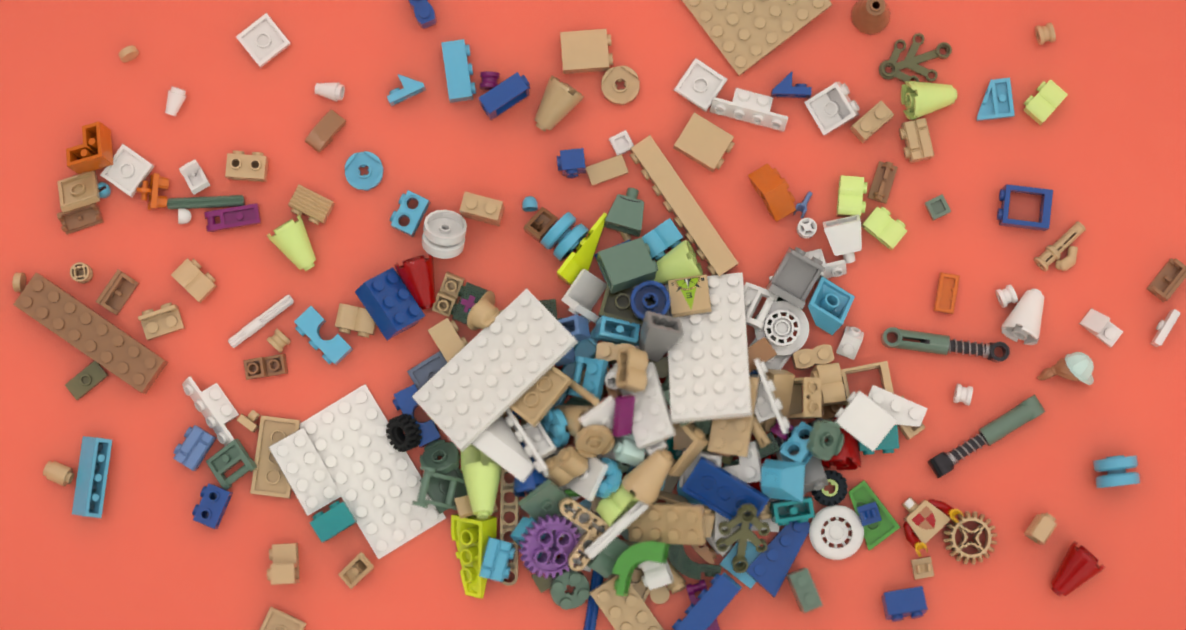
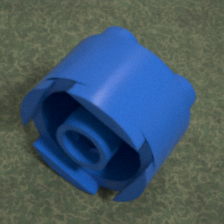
[630,281,670,321]

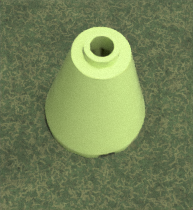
[901,81,957,120]
[266,215,316,271]
[650,240,703,284]
[462,462,502,519]

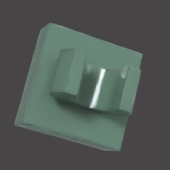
[924,194,951,221]

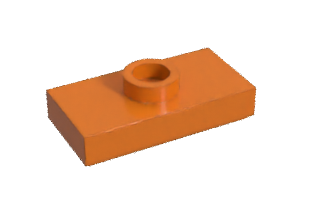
[933,272,960,315]

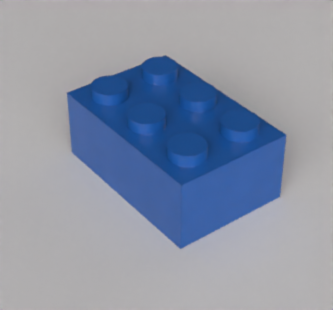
[355,267,425,340]

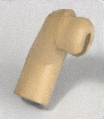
[1055,246,1078,271]

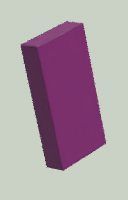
[612,394,635,437]

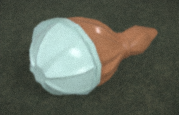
[1037,352,1094,385]

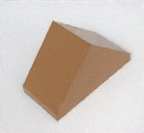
[524,207,558,242]

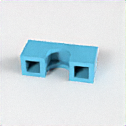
[294,306,353,365]

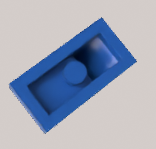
[771,72,812,98]

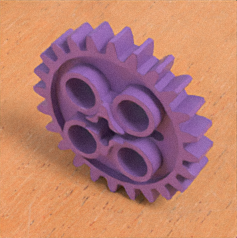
[519,514,581,579]

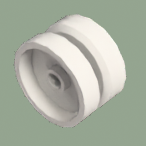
[422,210,467,259]

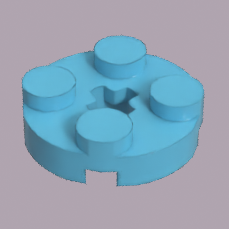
[345,151,384,191]
[540,408,569,448]
[595,458,622,498]

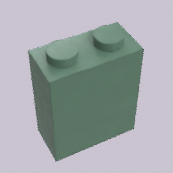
[597,237,658,294]
[786,567,823,613]

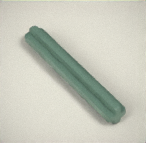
[167,195,245,209]

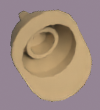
[467,291,500,330]

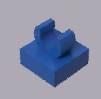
[857,501,882,526]

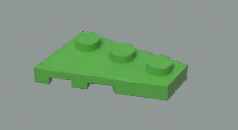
[849,480,900,551]

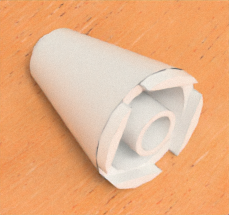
[1001,288,1045,345]

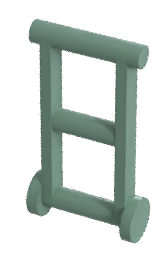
[412,466,465,510]

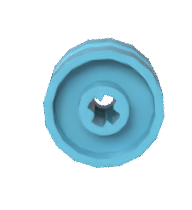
[540,212,589,262]
[1093,455,1141,488]

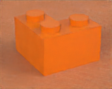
[66,121,113,174]
[748,163,796,222]

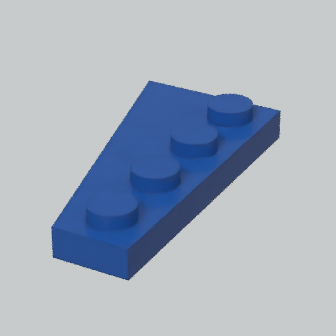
[745,520,810,598]

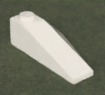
[471,416,535,483]

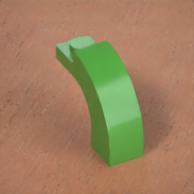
[612,541,670,596]

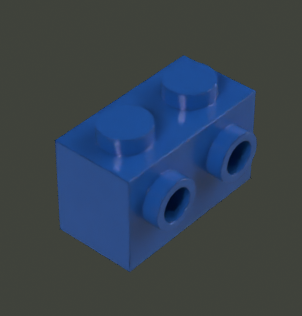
[557,148,586,178]
[192,483,233,529]
[881,586,927,622]

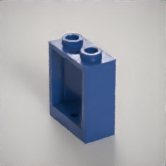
[479,72,530,120]
[997,184,1053,231]

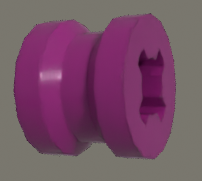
[480,71,500,90]
[770,418,794,440]

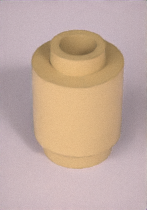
[43,461,74,486]

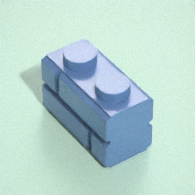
[173,425,217,471]

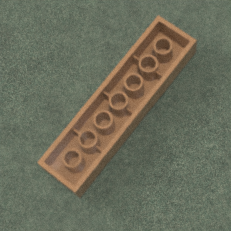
[13,273,168,394]

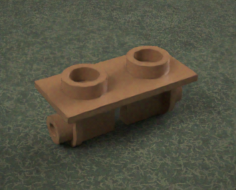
[868,161,898,204]

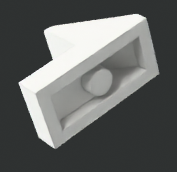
[1079,308,1123,348]

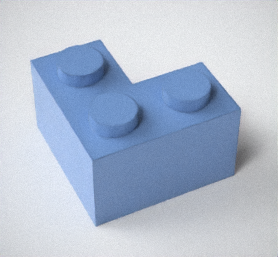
[555,315,591,366]

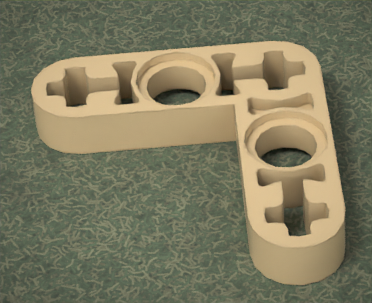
[558,497,609,571]

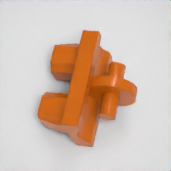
[136,173,169,210]

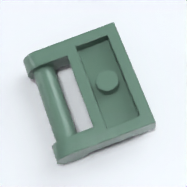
[206,439,257,490]

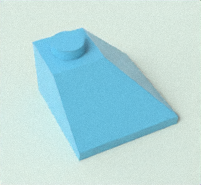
[808,276,855,335]
[761,459,805,502]

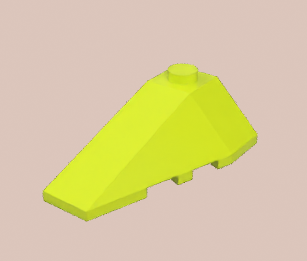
[557,212,607,286]
[451,514,497,599]

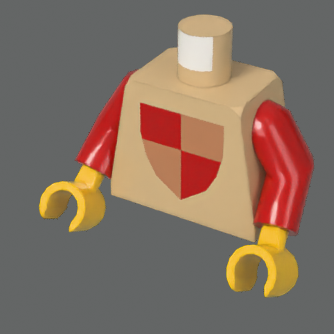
[902,497,964,557]

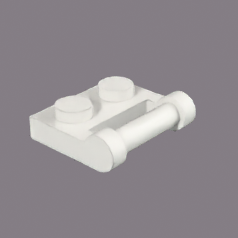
[744,282,779,331]

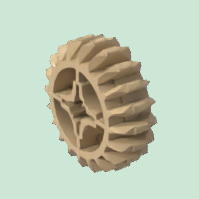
[943,511,997,564]

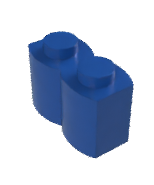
[408,0,436,29]

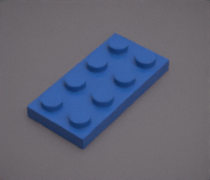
[681,456,770,529]

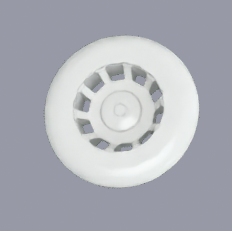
[754,301,809,356]
[809,505,864,560]

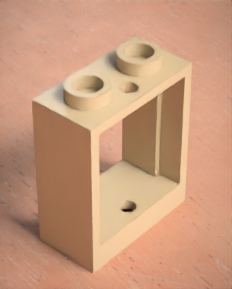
[841,361,894,406]
[788,377,822,419]
[665,421,709,477]

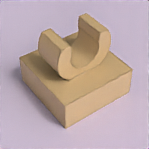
[237,410,260,433]
[911,557,934,580]

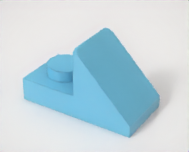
[387,74,426,107]

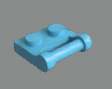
[568,356,608,400]

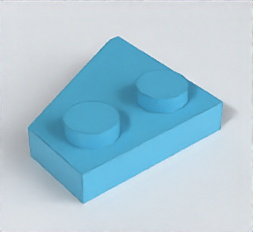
[976,78,1015,121]

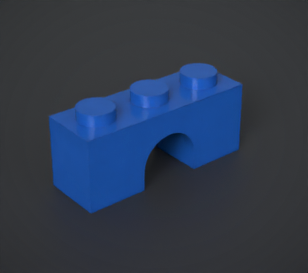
[392,384,442,448]

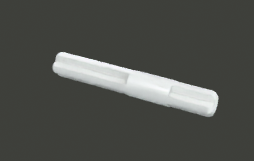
[228,294,294,348]
[584,501,649,559]

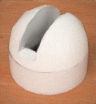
[178,209,192,224]

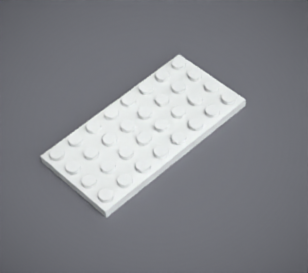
[665,272,752,423]
[412,288,578,452]
[299,384,446,559]

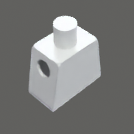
[823,214,862,263]

